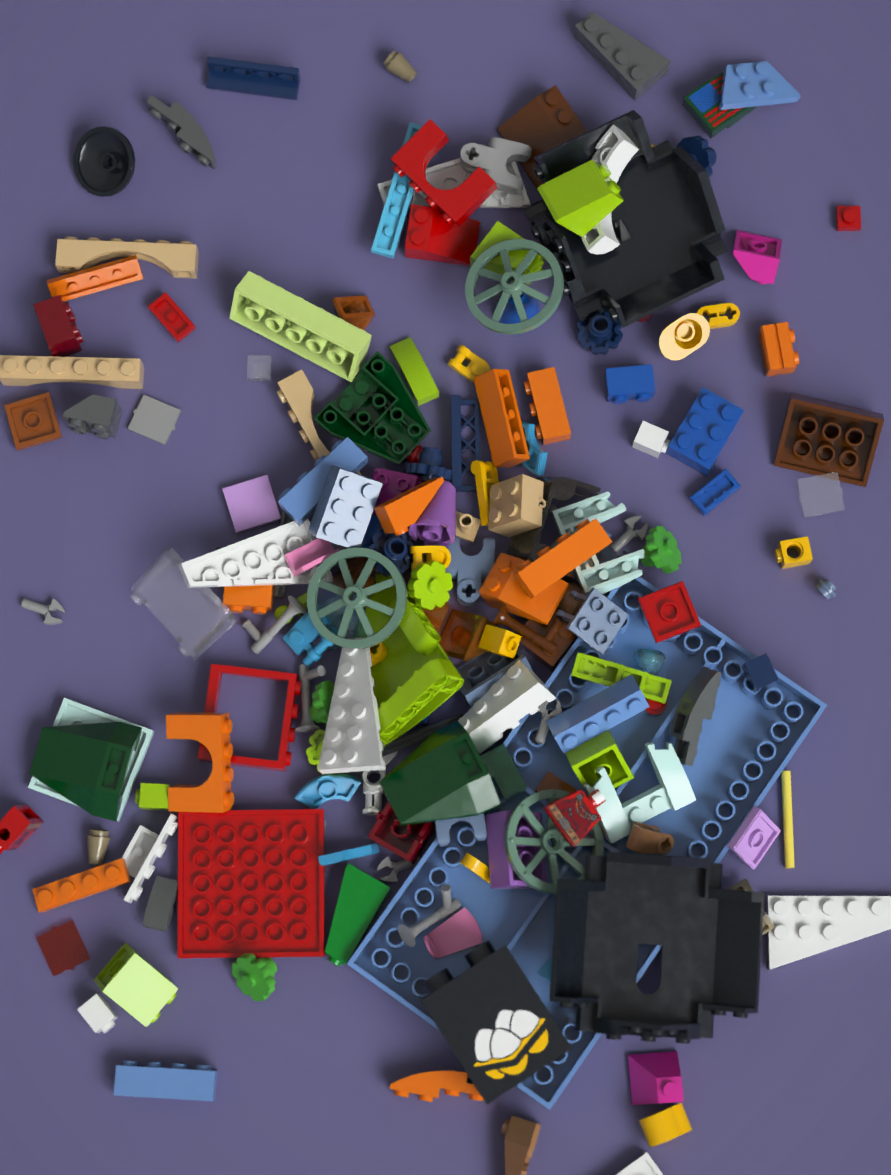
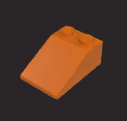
[479,553,569,625]

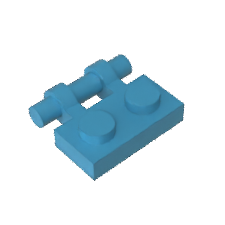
[283,605,339,667]

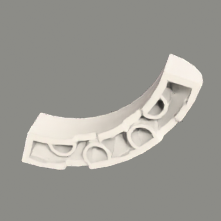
[581,124,639,254]

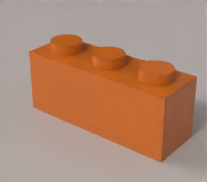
[523,367,571,445]

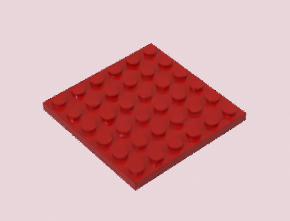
[177,809,325,958]

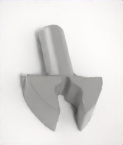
[610,516,648,553]
[21,598,66,625]
[535,700,562,744]
[376,855,421,883]

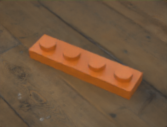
[47,255,143,301]
[32,858,131,913]

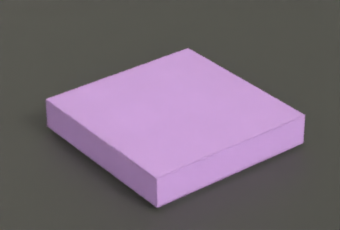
[222,475,281,534]
[727,806,781,870]

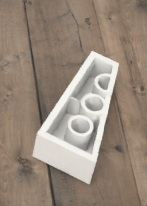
[458,660,556,754]

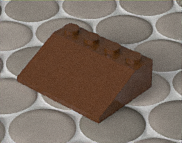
[497,85,587,195]
[774,393,884,487]

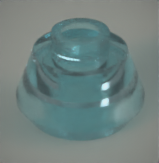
[633,649,666,675]

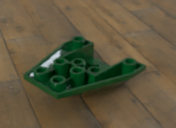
[313,351,431,465]
[379,721,500,825]
[29,722,142,822]

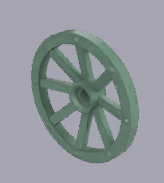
[465,239,564,335]
[307,547,407,649]
[504,789,604,894]

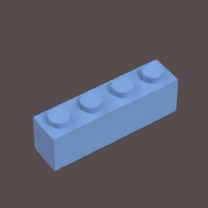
[278,437,368,526]
[546,674,650,754]
[113,1060,217,1101]

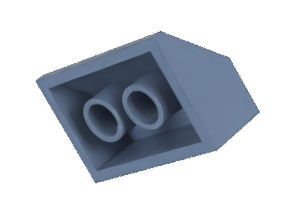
[456,649,533,709]

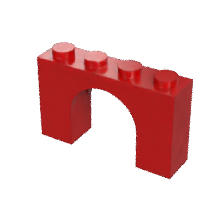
[390,119,497,227]

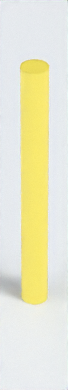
[781,771,795,868]

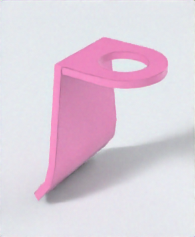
[424,907,483,959]

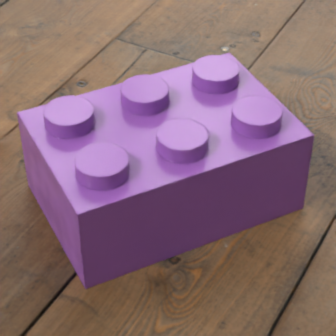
[485,811,547,889]

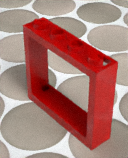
[198,664,302,772]

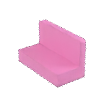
[284,538,341,577]

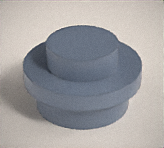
[815,578,837,600]

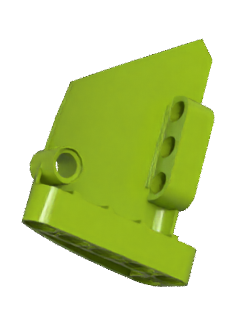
[356,573,464,747]

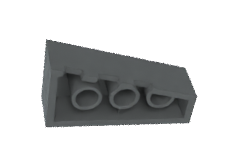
[574,12,671,100]

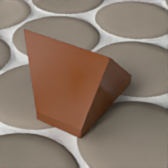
[332,295,375,330]

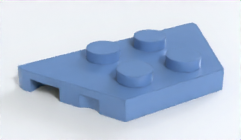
[719,61,801,110]

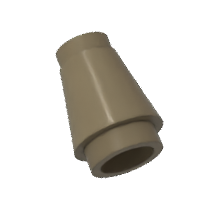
[383,50,418,83]
[87,828,111,865]

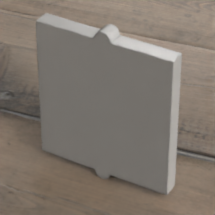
[128,395,181,445]

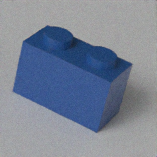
[604,364,655,404]

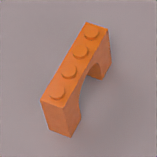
[166,712,234,813]

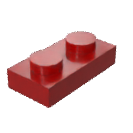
[148,292,196,343]

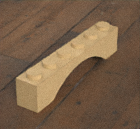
[55,237,199,278]
[0,355,144,389]
[276,369,361,475]

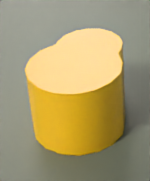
[638,1102,693,1148]

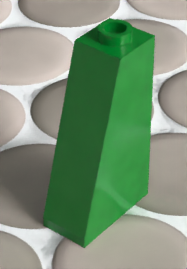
[325,863,391,967]

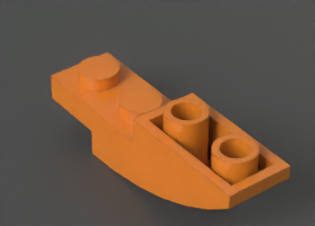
[389,1071,484,1102]

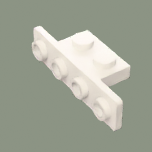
[122,813,178,904]

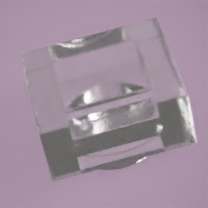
[247,355,272,381]

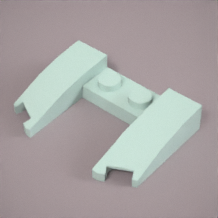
[552,492,644,595]
[584,742,696,844]

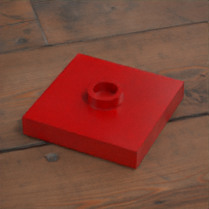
[637,581,701,644]

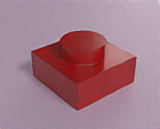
[836,206,861,231]

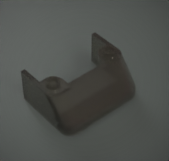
[507,477,601,584]

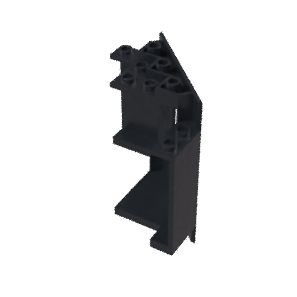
[523,110,728,328]
[550,852,764,1044]

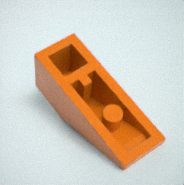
[374,477,444,536]

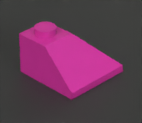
[733,230,782,284]
[628,1051,684,1105]

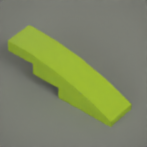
[571,652,672,704]

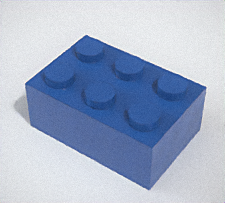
[666,387,744,476]

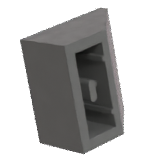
[63,394,122,439]

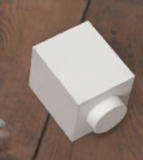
[632,421,671,458]
[77,994,118,1033]

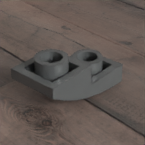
[142,876,178,932]

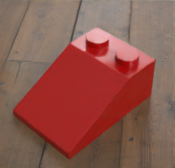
[405,204,480,266]

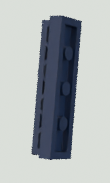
[207,56,301,100]
[451,395,480,492]

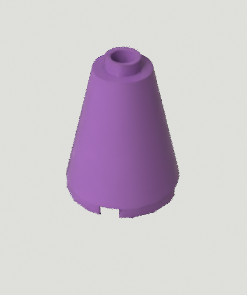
[408,480,456,548]

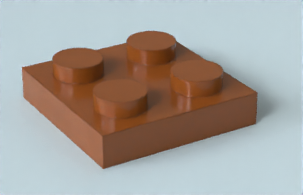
[4,392,63,451]

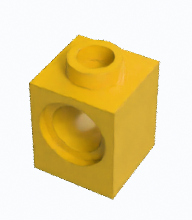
[774,536,813,569]
[478,624,521,659]

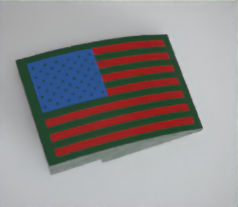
[682,73,758,138]

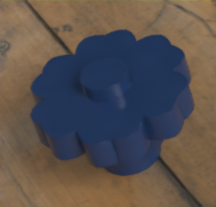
[677,135,717,177]
[576,311,623,355]
[404,447,452,482]
[367,529,414,577]

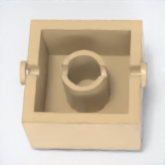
[488,474,546,537]

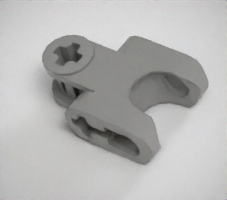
[460,137,532,194]

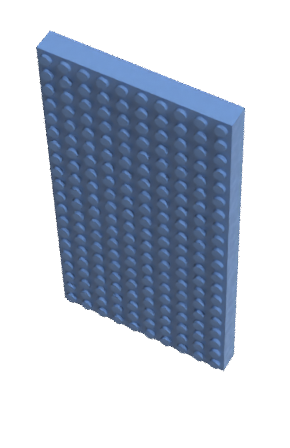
[347,577,827,1110]

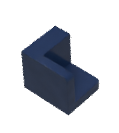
[742,653,778,693]

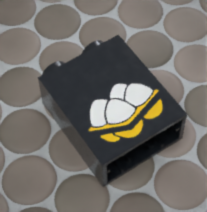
[421,940,572,1105]

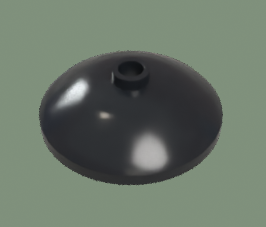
[73,127,135,197]

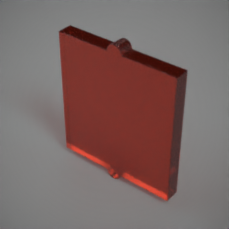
[36,920,91,977]

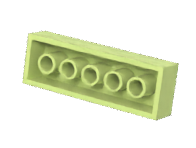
[229,271,372,382]

